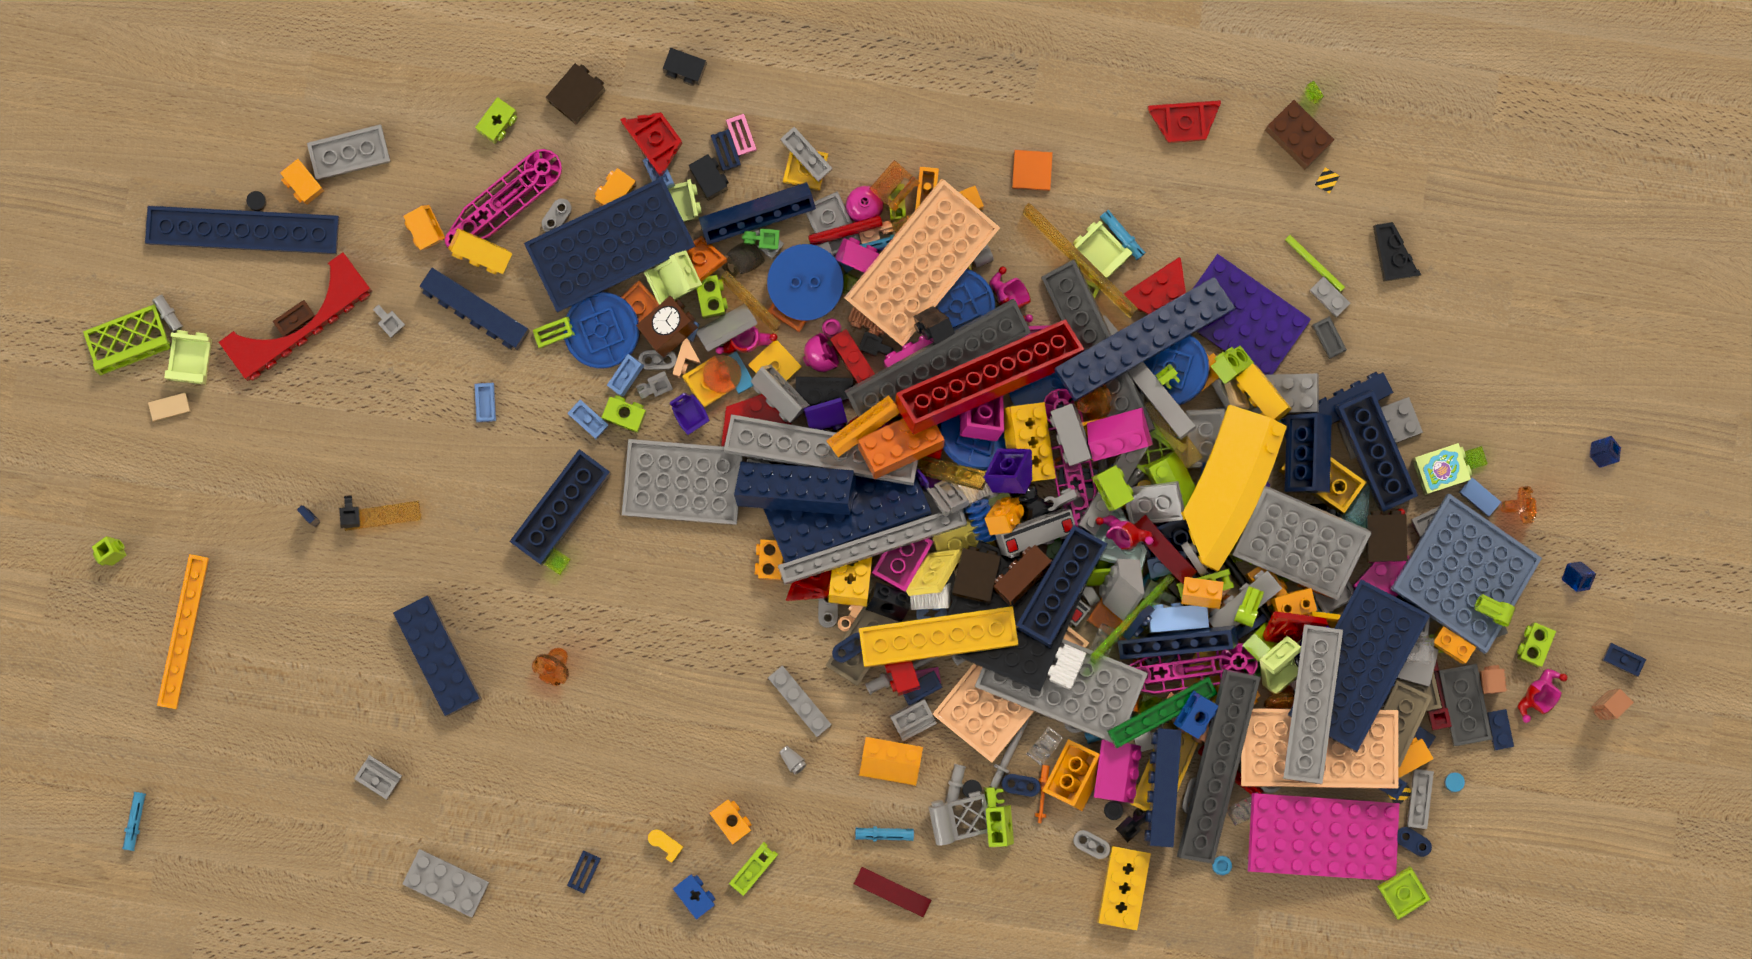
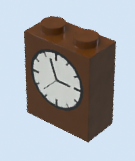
[636,295,698,358]

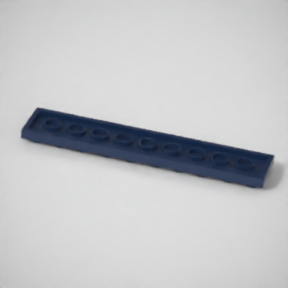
[145,206,339,254]
[1054,277,1235,402]

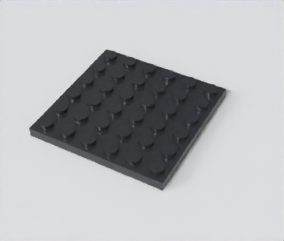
[946,540,1086,692]

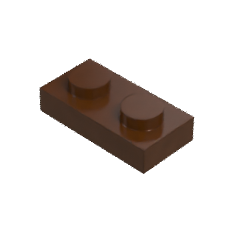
[272,300,315,337]

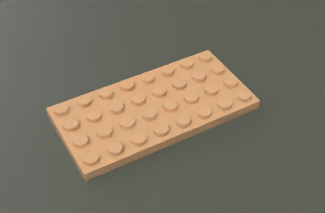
[844,179,1000,347]
[932,627,1090,763]
[1241,708,1398,789]

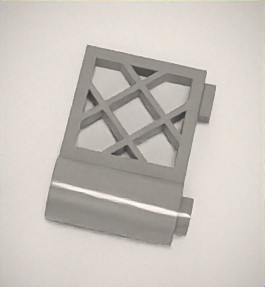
[928,791,988,845]

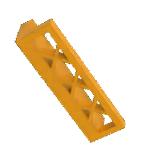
[826,395,900,457]

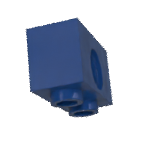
[1173,690,1218,739]

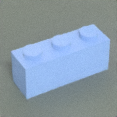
[1149,603,1209,633]

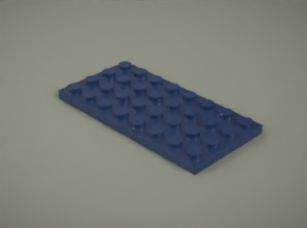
[524,177,695,313]
[763,475,932,563]
[1288,579,1430,752]

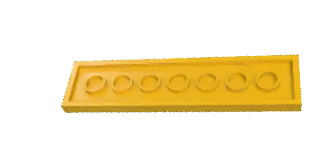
[859,606,1018,667]

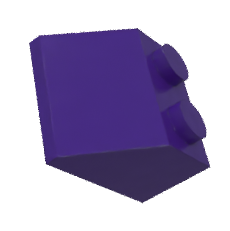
[804,398,847,431]
[983,448,1032,494]

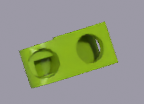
[887,184,906,220]

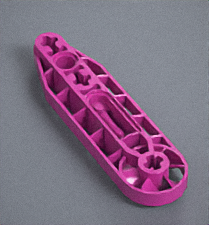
[445,149,562,248]
[1044,389,1096,531]
[1129,643,1258,694]

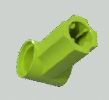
[1234,586,1264,628]
[1474,594,1516,627]

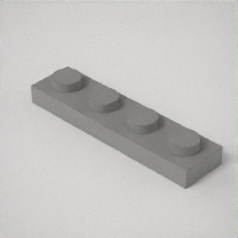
[768,665,832,737]

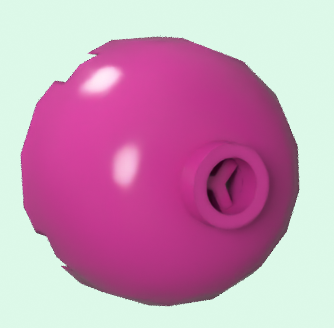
[846,186,884,222]
[803,333,839,372]

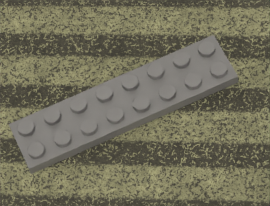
[1283,624,1343,784]

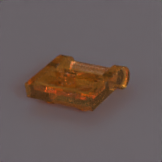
[869,160,920,212]

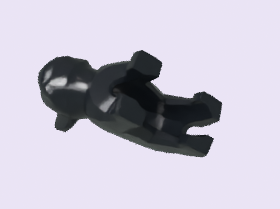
[1011,483,1059,522]

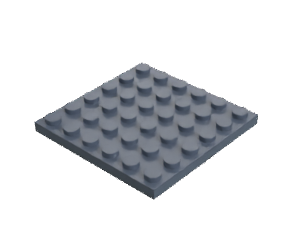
[1391,494,1542,654]

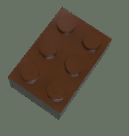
[1265,100,1335,170]
[994,545,1052,607]

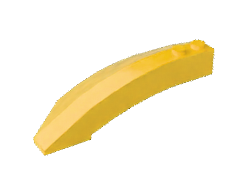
[1181,405,1287,571]

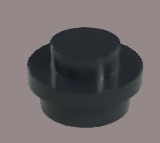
[1104,801,1123,820]

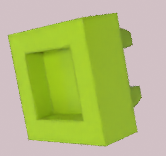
[1155,364,1180,389]
[984,786,1005,808]

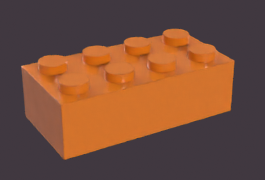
[858,419,945,479]

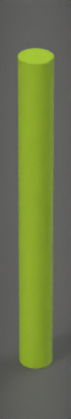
[1285,235,1345,292]

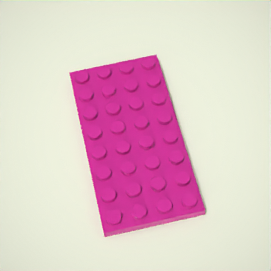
[1248,793,1400,880]

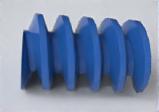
[966,499,996,542]

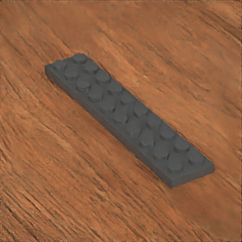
[1041,259,1155,432]
[845,299,1031,417]
[1177,669,1261,864]

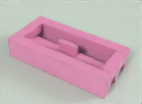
[726,114,757,156]

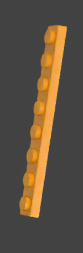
[157,554,209,709]

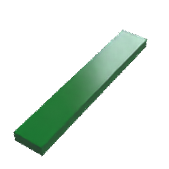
[1107,677,1217,748]

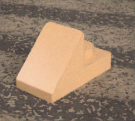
[673,338,701,379]

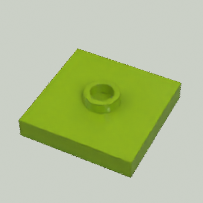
[1377,866,1431,920]

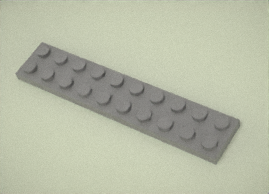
[724,415,918,486]

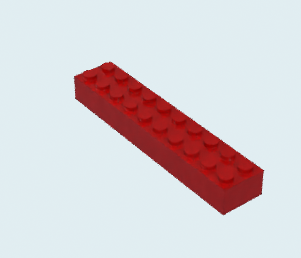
[895,319,1084,435]

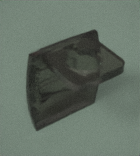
[722,242,765,279]

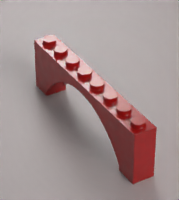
[218,252,372,381]

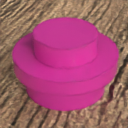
[822,318,841,338]

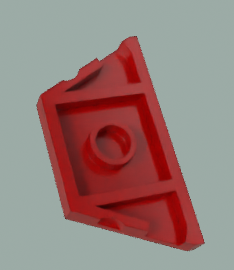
[1147,100,1221,143]
[620,112,683,177]
[1119,257,1186,315]
[721,394,792,447]
[786,570,832,601]
[1263,611,1329,643]

